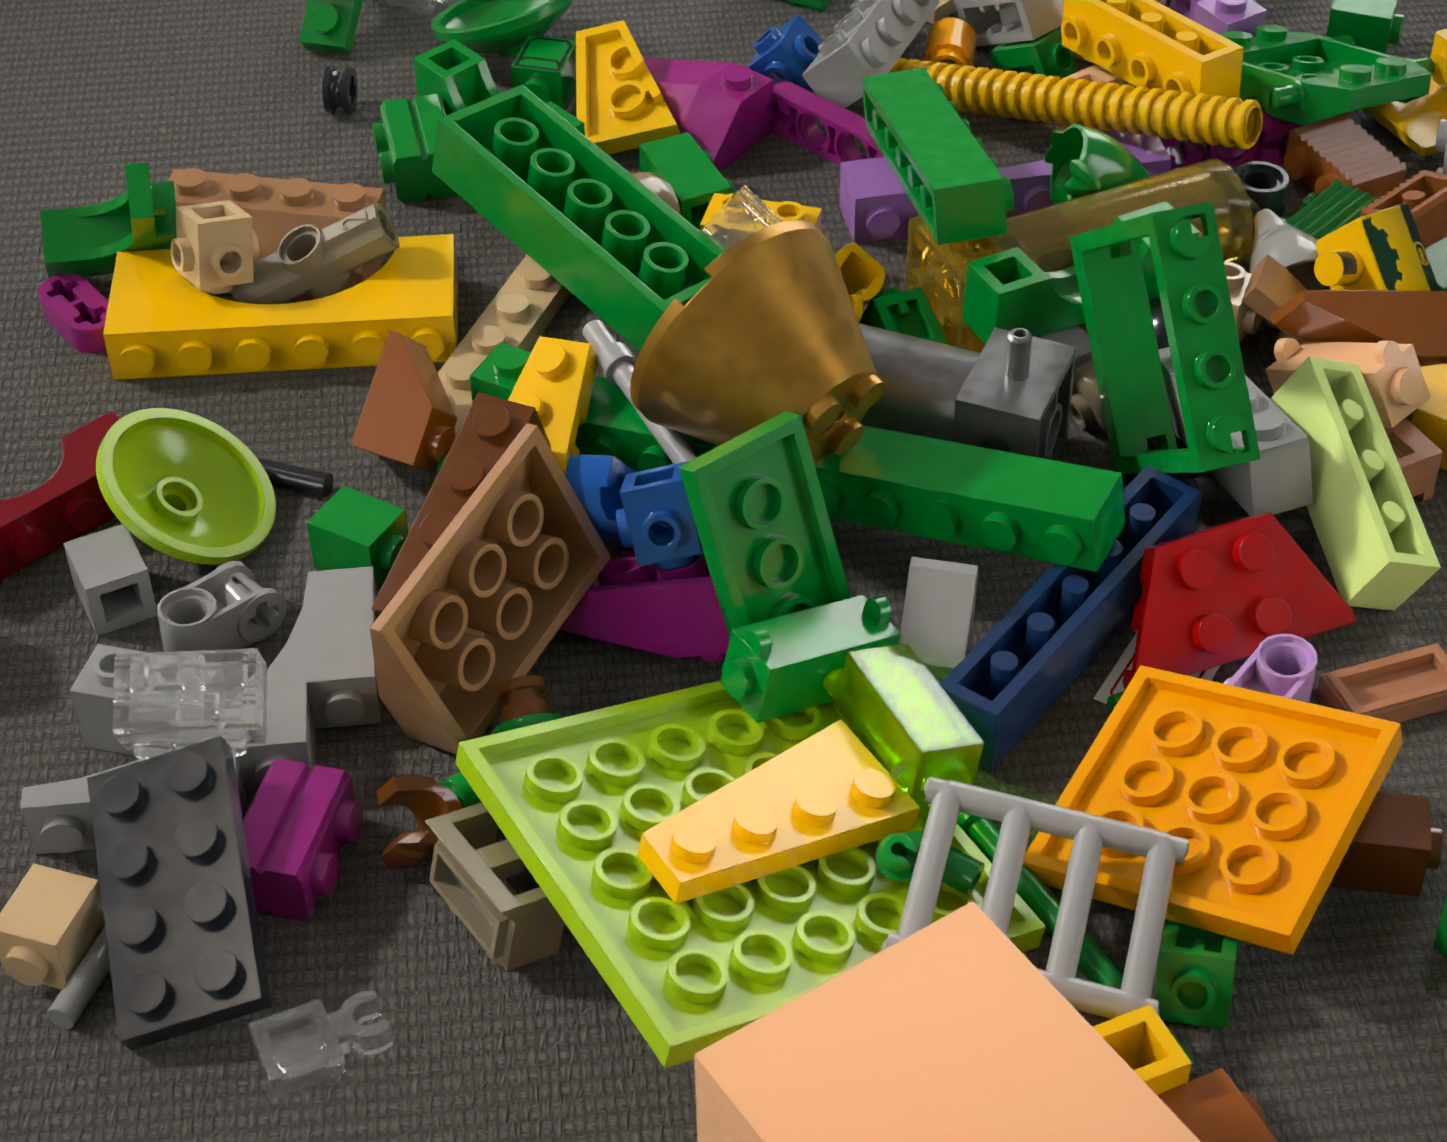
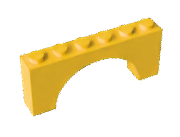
[103,234,459,380]

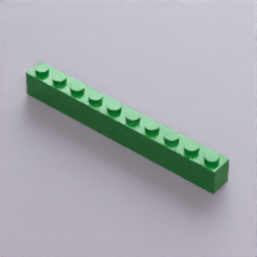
[575,376,1125,572]

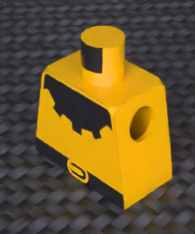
[1314,203,1440,291]

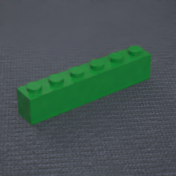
[862,67,1014,245]

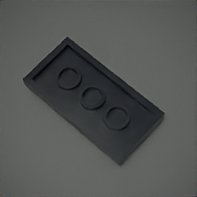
[87,736,272,1051]

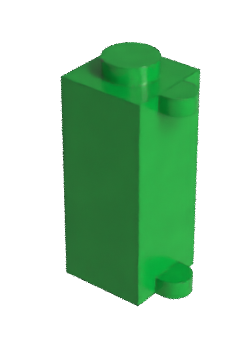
[720,595,901,723]

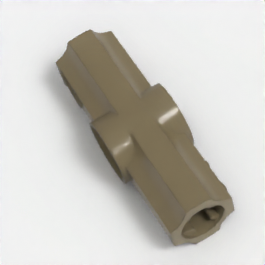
[230,204,400,304]

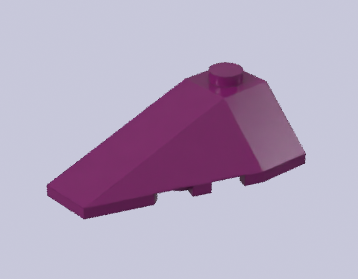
[643,58,773,172]
[559,550,730,662]

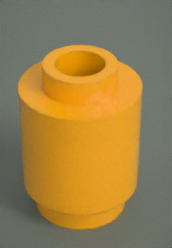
[923,18,977,67]

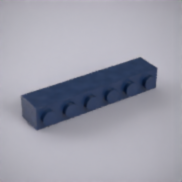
[934,465,1203,772]

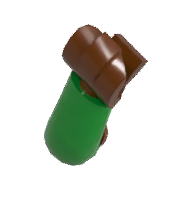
[377,675,564,868]

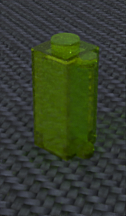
[823,644,984,806]

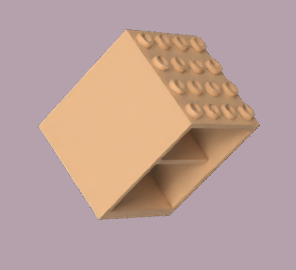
[694,901,1201,1142]

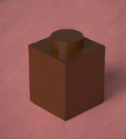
[1332,791,1443,897]

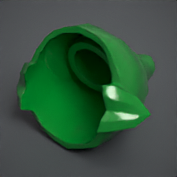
[1045,123,1156,215]

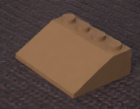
[370,423,611,754]

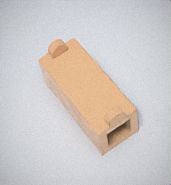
[1265,338,1430,428]

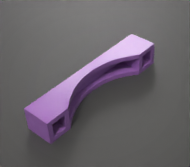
[839,130,1171,244]

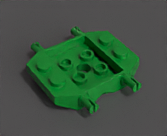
[1221,24,1435,126]

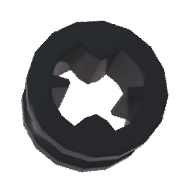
[322,66,358,114]

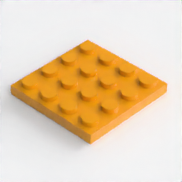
[1023,665,1403,955]

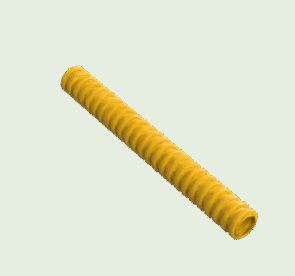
[889,58,1263,149]

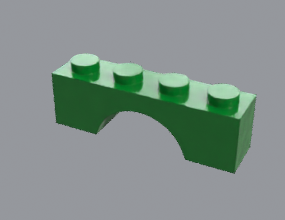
[413,39,585,136]
[962,201,1199,344]

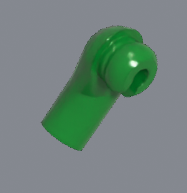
[876,831,985,896]

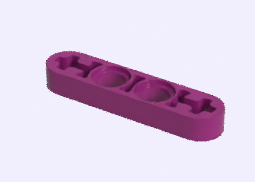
[773,81,884,166]

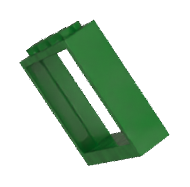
[1069,201,1261,474]

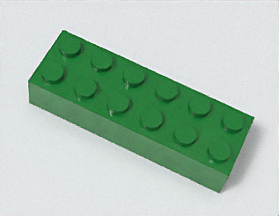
[432,84,724,352]

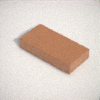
[1317,643,1447,723]

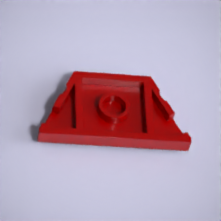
[1123,512,1356,690]

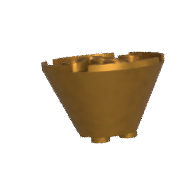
[630,220,886,464]

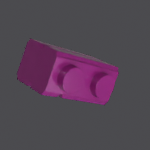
[243,758,363,922]

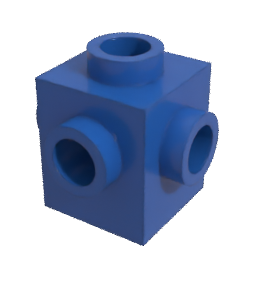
[747,14,824,92]
[616,461,703,569]

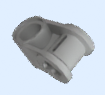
[157,561,287,664]

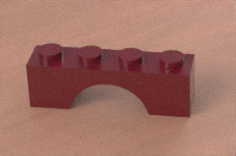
[0,411,121,580]

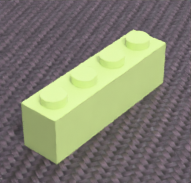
[1270,356,1441,611]

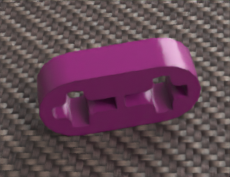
[38,274,109,353]

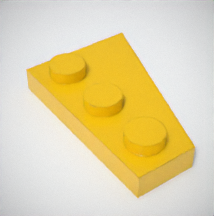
[576,20,681,155]

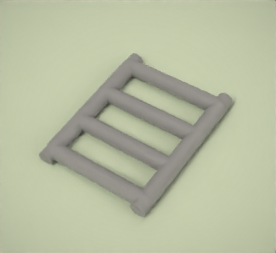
[881,776,1190,1019]

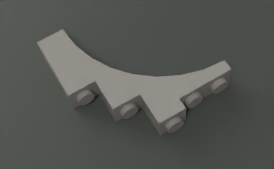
[20,566,382,855]

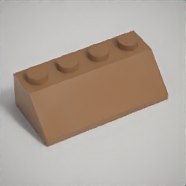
[168,168,387,301]

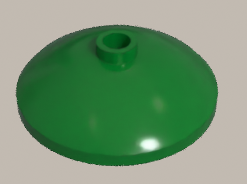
[431,0,573,56]

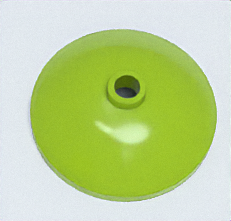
[96,408,276,565]

